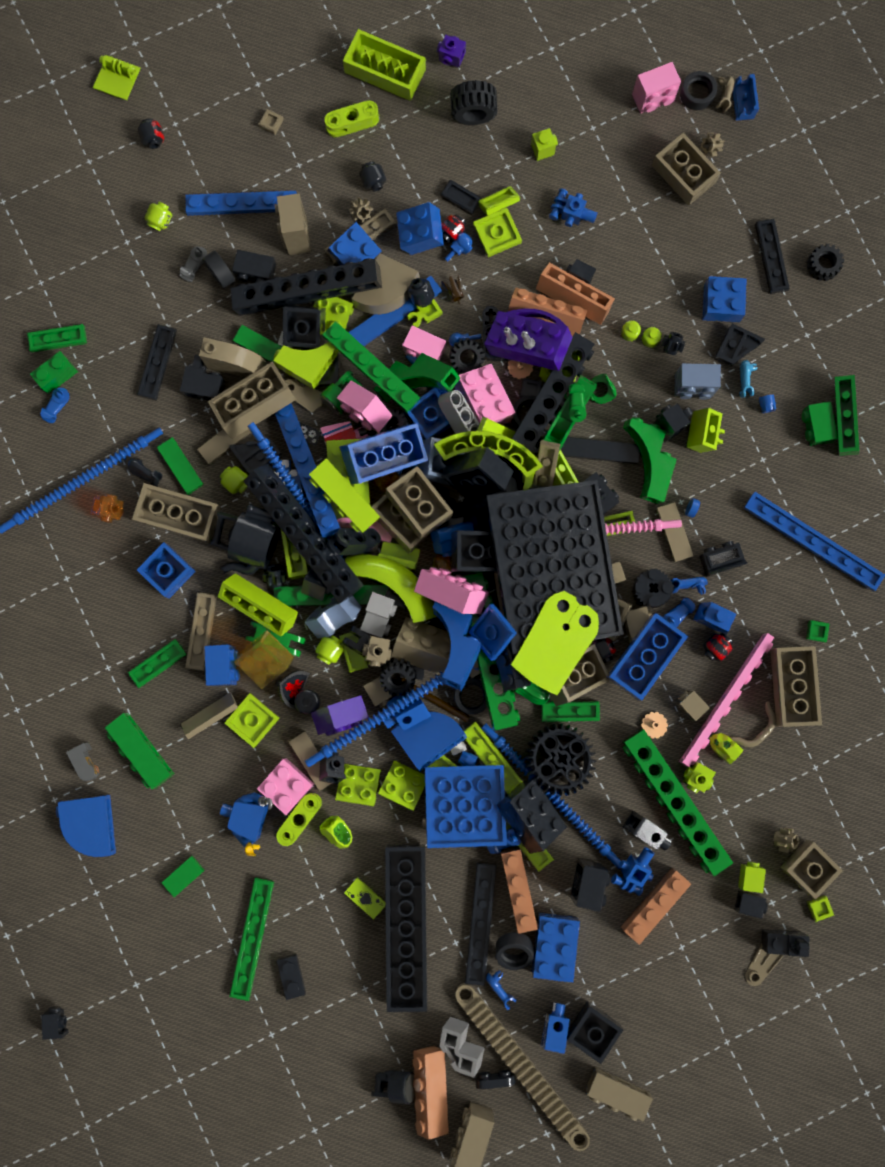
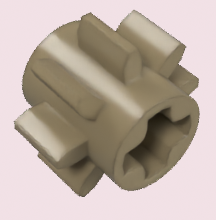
[700,133,724,157]
[349,197,373,223]
[774,828,799,853]

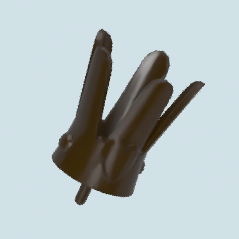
[441,275,465,304]

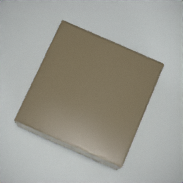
[258,109,284,135]

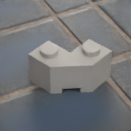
[360,592,397,638]
[440,1017,484,1077]

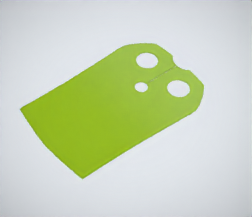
[511,591,599,695]

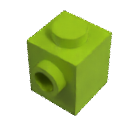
[531,128,558,161]
[738,861,766,893]

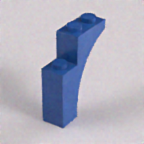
[433,601,481,691]

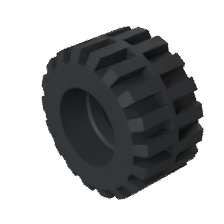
[450,80,498,125]

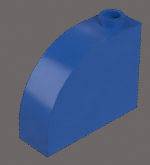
[391,712,468,772]
[56,795,116,857]

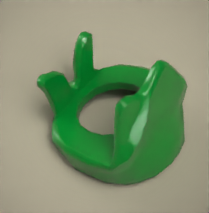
[590,373,617,404]

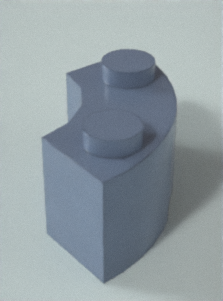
[304,596,362,639]

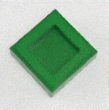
[806,620,830,643]

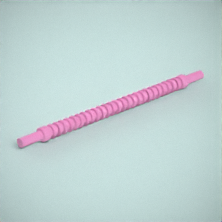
[605,519,682,535]

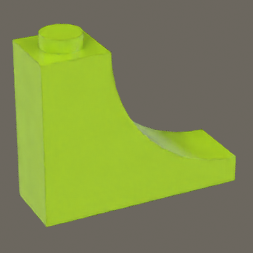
[273,342,339,390]

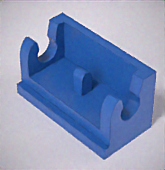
[732,74,759,121]

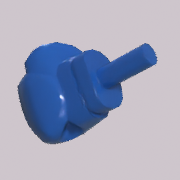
[445,232,472,261]
[449,332,482,347]

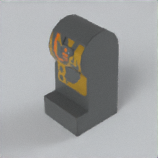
[66,742,99,781]

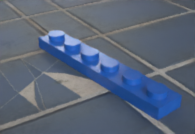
[186,191,297,216]

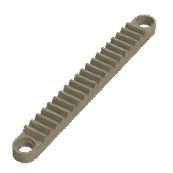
[455,983,590,1151]

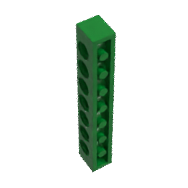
[462,573,520,731]
[622,729,733,876]

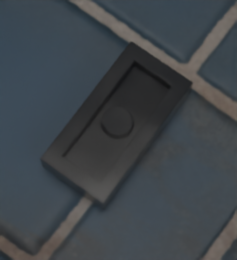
[277,954,306,1000]

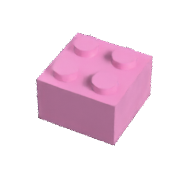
[632,62,681,114]
[337,381,393,433]
[257,758,314,815]

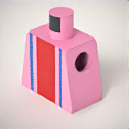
[320,422,368,441]

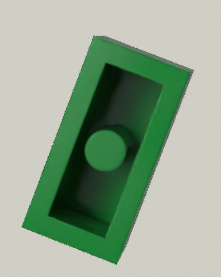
[30,351,78,394]
[802,402,838,446]

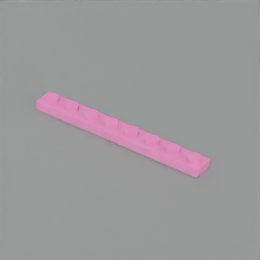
[679,633,774,767]

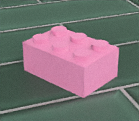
[454,364,516,425]
[414,567,489,614]

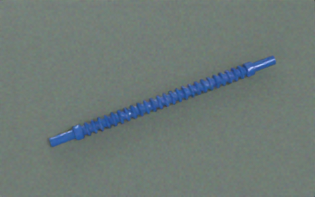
[247,422,346,561]
[0,427,164,534]
[305,660,477,767]
[481,723,621,869]

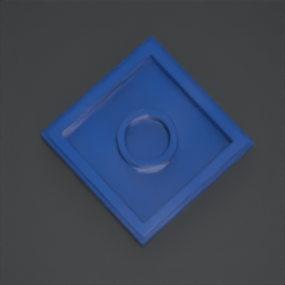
[469,604,517,661]

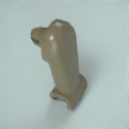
[716,76,735,113]

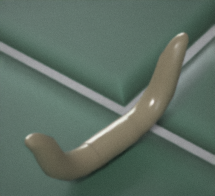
[731,701,776,747]

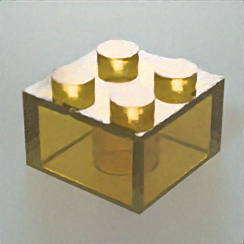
[234,630,294,689]

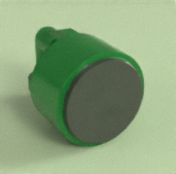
[320,370,362,415]

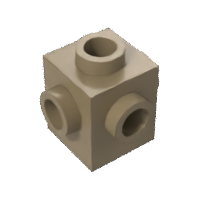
[362,636,392,667]

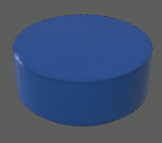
[685,498,700,518]

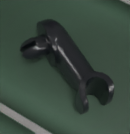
[127,458,163,487]

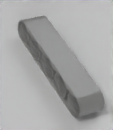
[438,390,498,456]

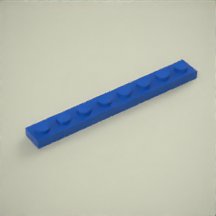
[275,403,341,538]
[743,492,885,592]

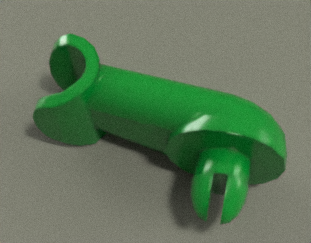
[569,383,587,422]

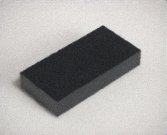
[441,179,482,215]

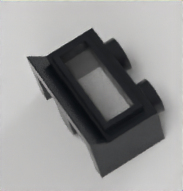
[699,541,748,577]

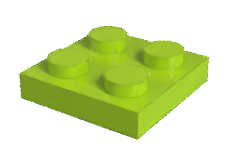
[473,208,522,257]
[225,693,280,748]

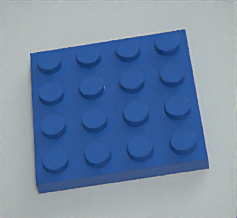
[425,765,507,848]

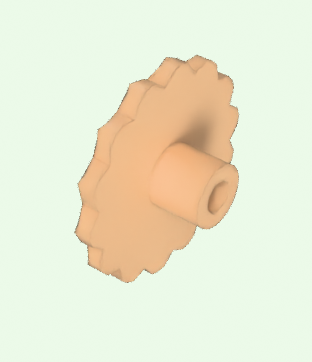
[507,360,533,379]
[641,712,668,739]

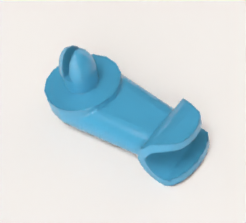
[739,360,758,398]

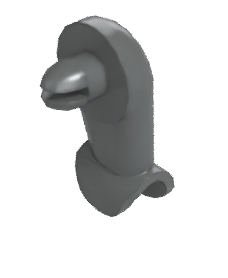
[180,246,207,282]

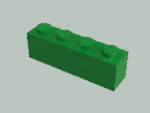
[835,375,860,456]
[105,713,175,790]

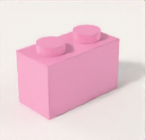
[402,326,446,361]

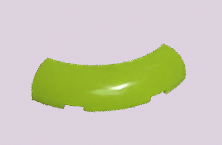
[434,431,543,477]
[345,554,436,623]

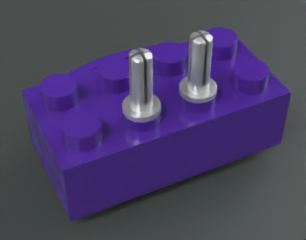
[484,308,573,371]

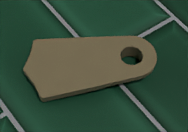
[285,379,323,413]
[745,943,783,986]

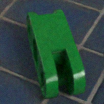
[245,621,305,657]

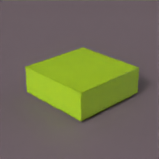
[807,895,834,922]

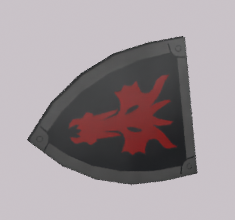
[275,670,310,709]

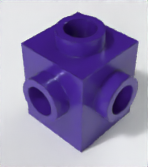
[437,35,466,68]

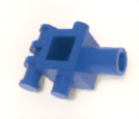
[549,188,598,227]
[611,847,654,896]

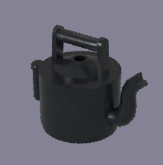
[210,504,280,575]

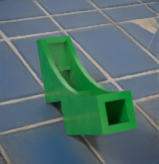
[373,353,460,403]
[543,375,597,451]
[623,417,677,504]

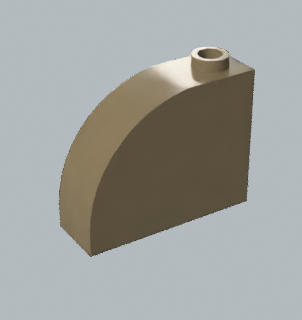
[352,254,420,314]
[199,338,267,377]

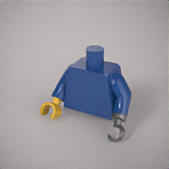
[220,792,273,856]

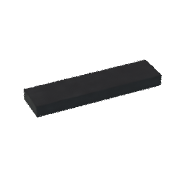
[755,218,790,294]
[137,324,177,401]

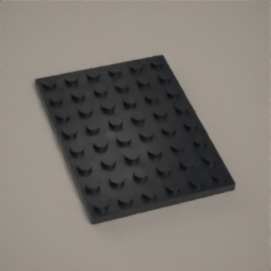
[484,480,623,654]

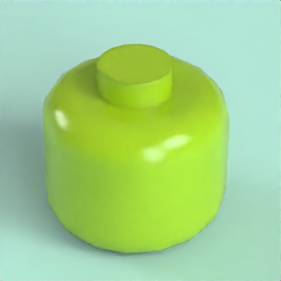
[621,321,641,341]
[642,327,662,348]

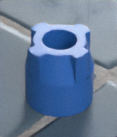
[759,395,776,413]
[458,751,478,766]

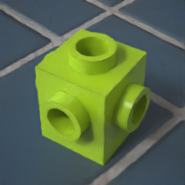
[683,762,716,793]

